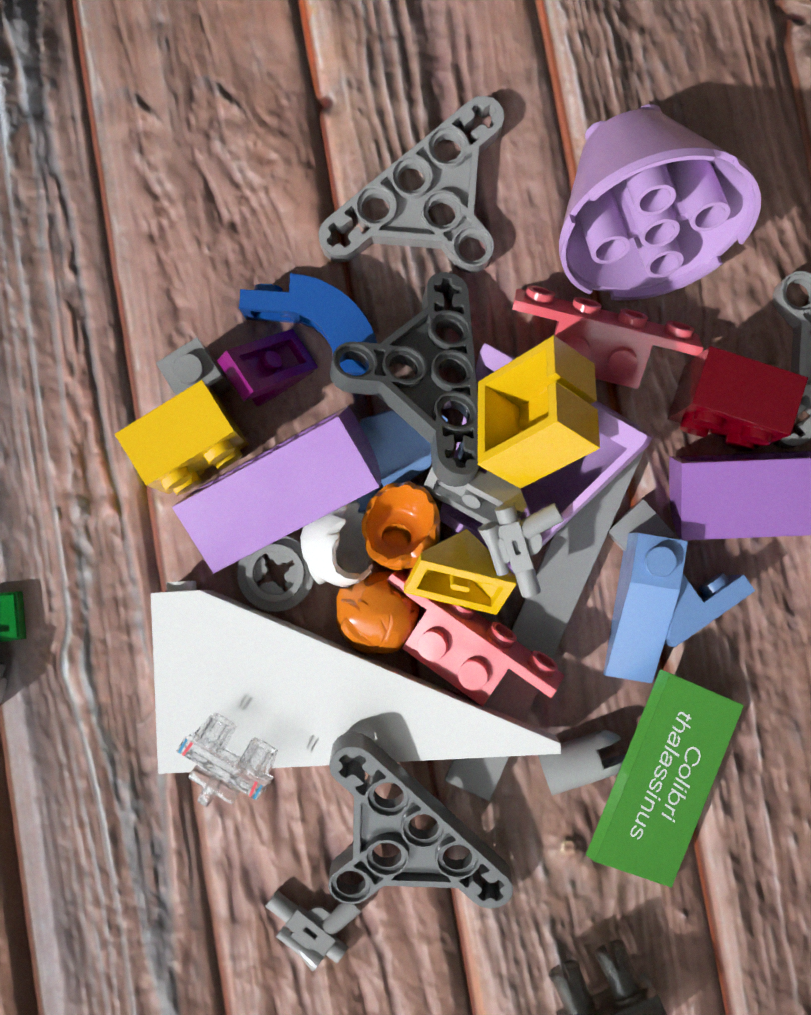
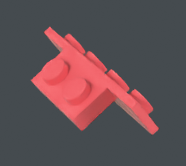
[512,286,704,389]
[387,568,564,707]

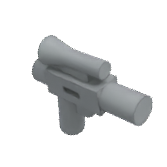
[478,503,564,598]
[265,890,362,972]

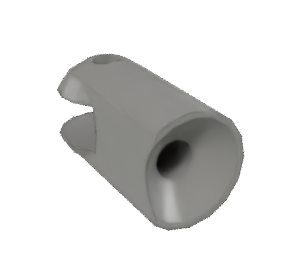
[538,730,625,796]

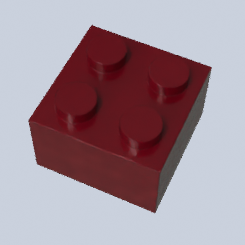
[667,346,808,452]

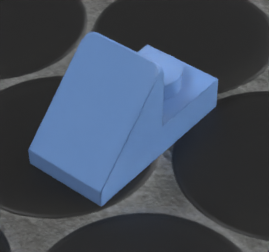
[664,572,755,647]

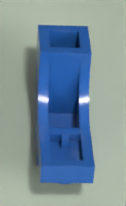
[239,273,377,376]

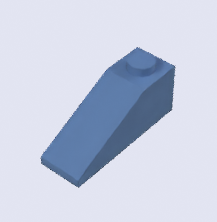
[603,533,688,683]

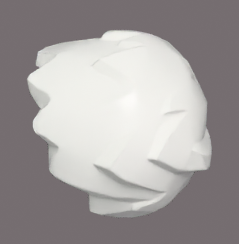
[300,500,373,587]

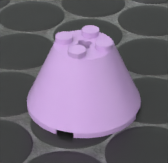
[559,104,761,300]

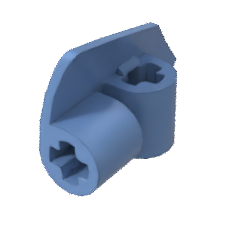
[356,409,448,512]

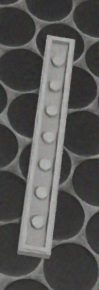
[445,451,644,801]

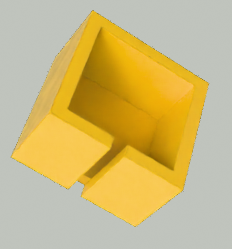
[478,335,600,489]
[115,380,249,496]

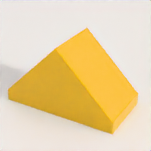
[404,529,517,615]

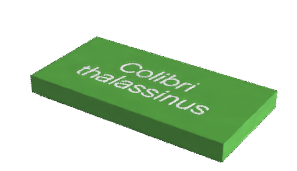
[586,669,744,888]

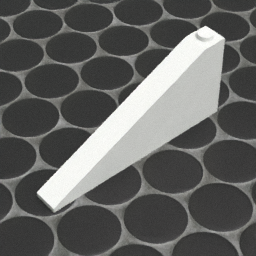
[151,581,561,774]

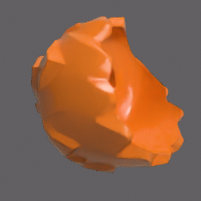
[362,481,440,570]
[336,571,420,655]

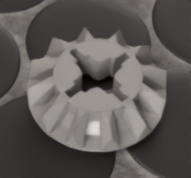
[237,536,314,612]

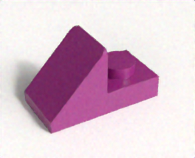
[217,329,318,406]

